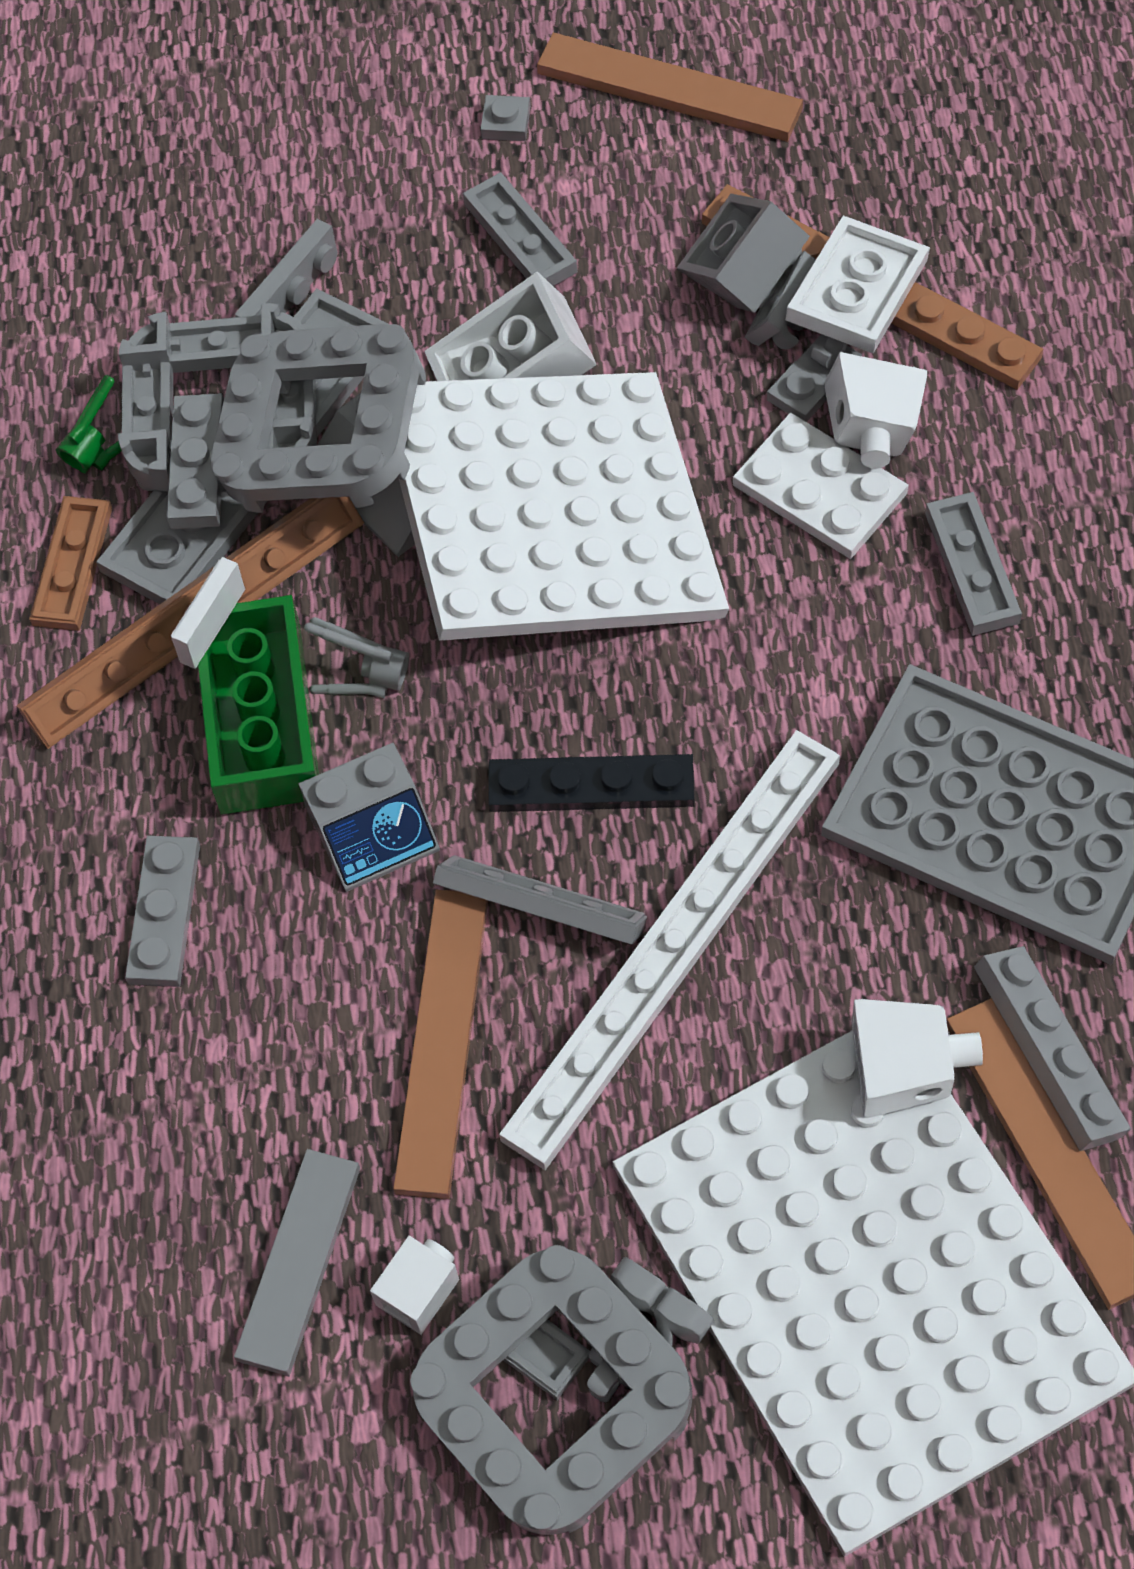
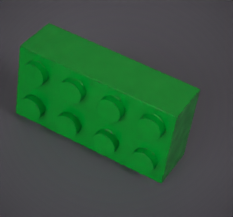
[198,595,319,815]

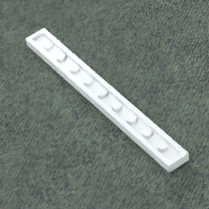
[499,730,840,1170]

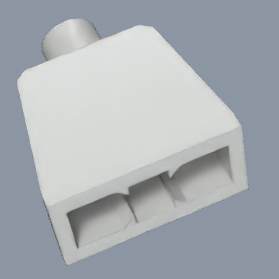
[825,352,927,469]
[851,999,983,1118]

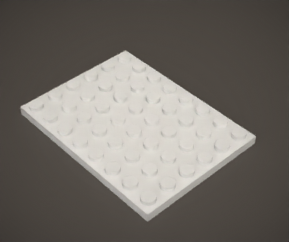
[612,1030,1134,1557]

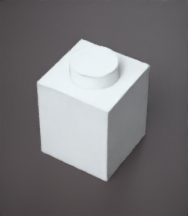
[370,1236,459,1335]

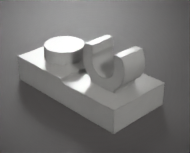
[744,251,816,349]
[767,334,862,422]

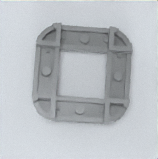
[118,303,317,492]
[211,324,426,513]
[410,1245,692,1535]

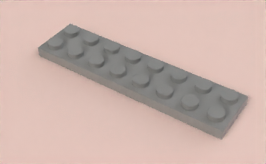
[96,288,390,604]

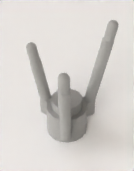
[304,617,410,699]

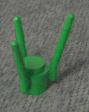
[56,375,122,473]

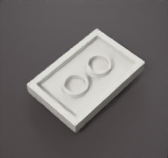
[785,215,930,354]
[733,412,909,559]

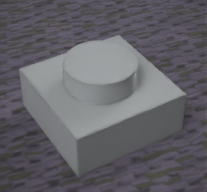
[481,95,531,141]

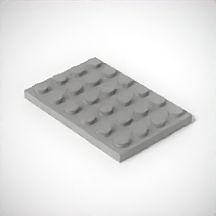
[821,664,1134,965]

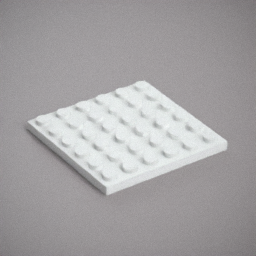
[399,372,729,641]

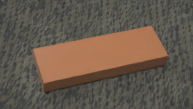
[29,496,112,631]

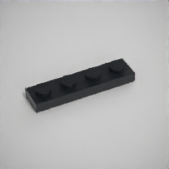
[489,754,695,812]

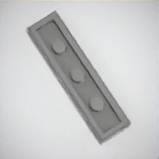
[433,855,648,944]
[234,1149,360,1377]

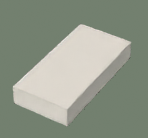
[171,557,245,669]

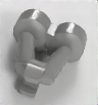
[587,1257,714,1403]

